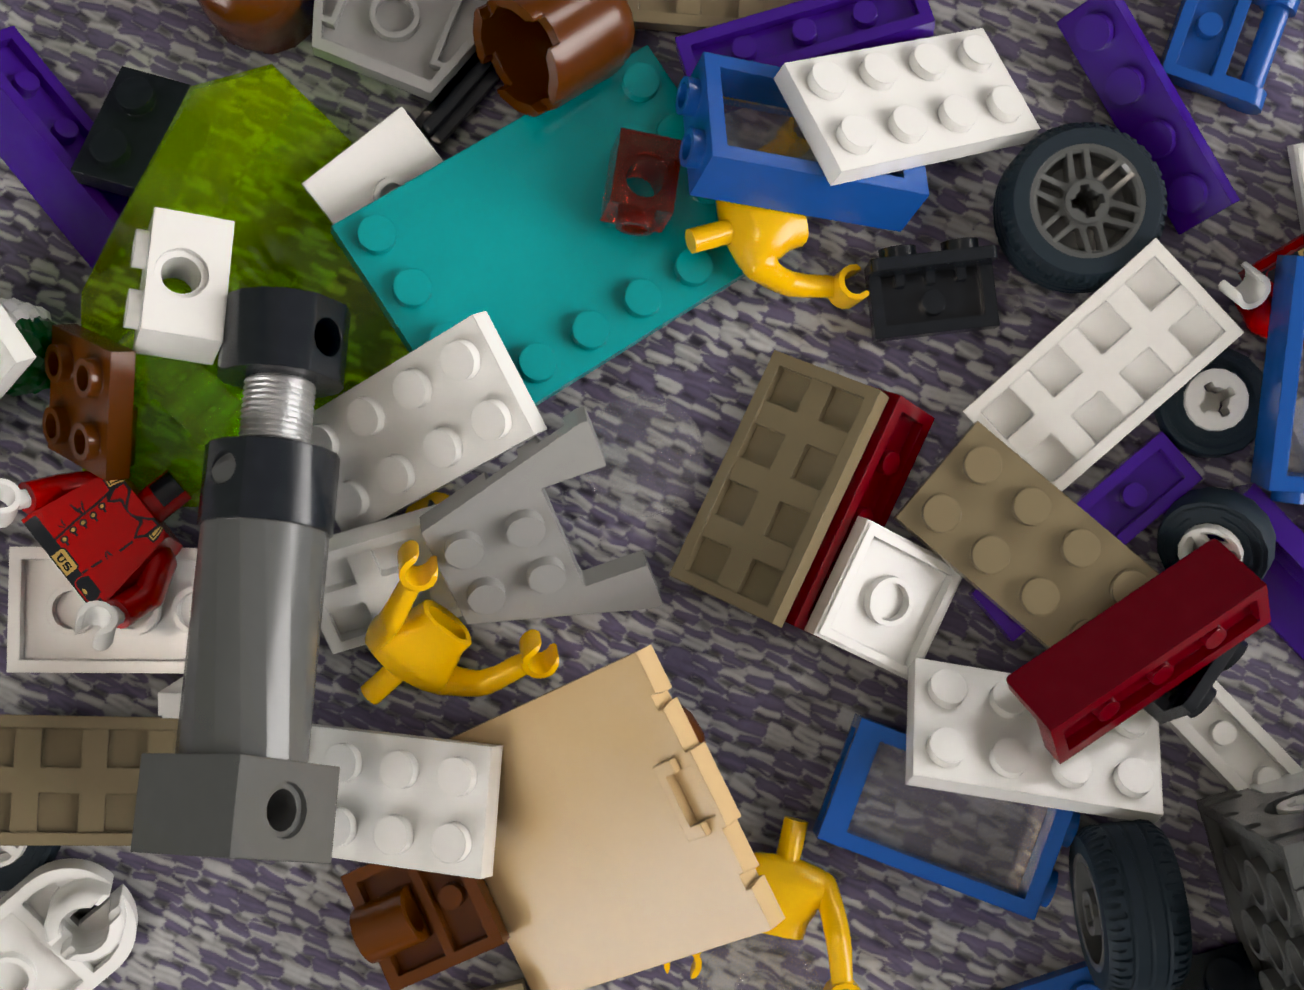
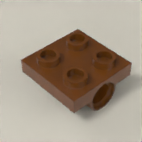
[42,324,138,481]
[340,863,510,990]

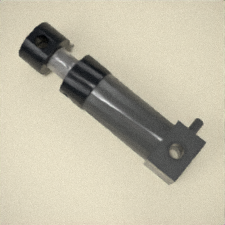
[130,286,351,864]

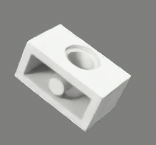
[123,207,235,365]

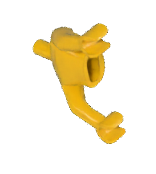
[685,121,870,309]
[361,540,559,705]
[663,816,861,990]

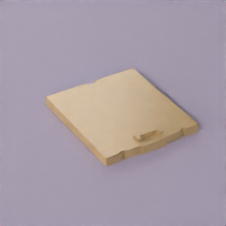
[449,644,785,990]

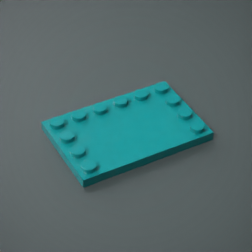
[331,45,746,406]

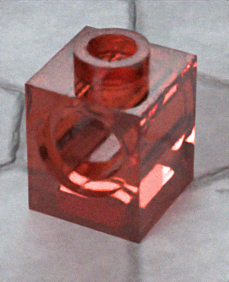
[600,127,682,236]

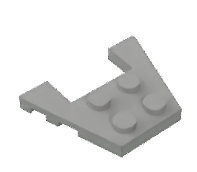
[311,0,488,101]
[419,406,663,624]

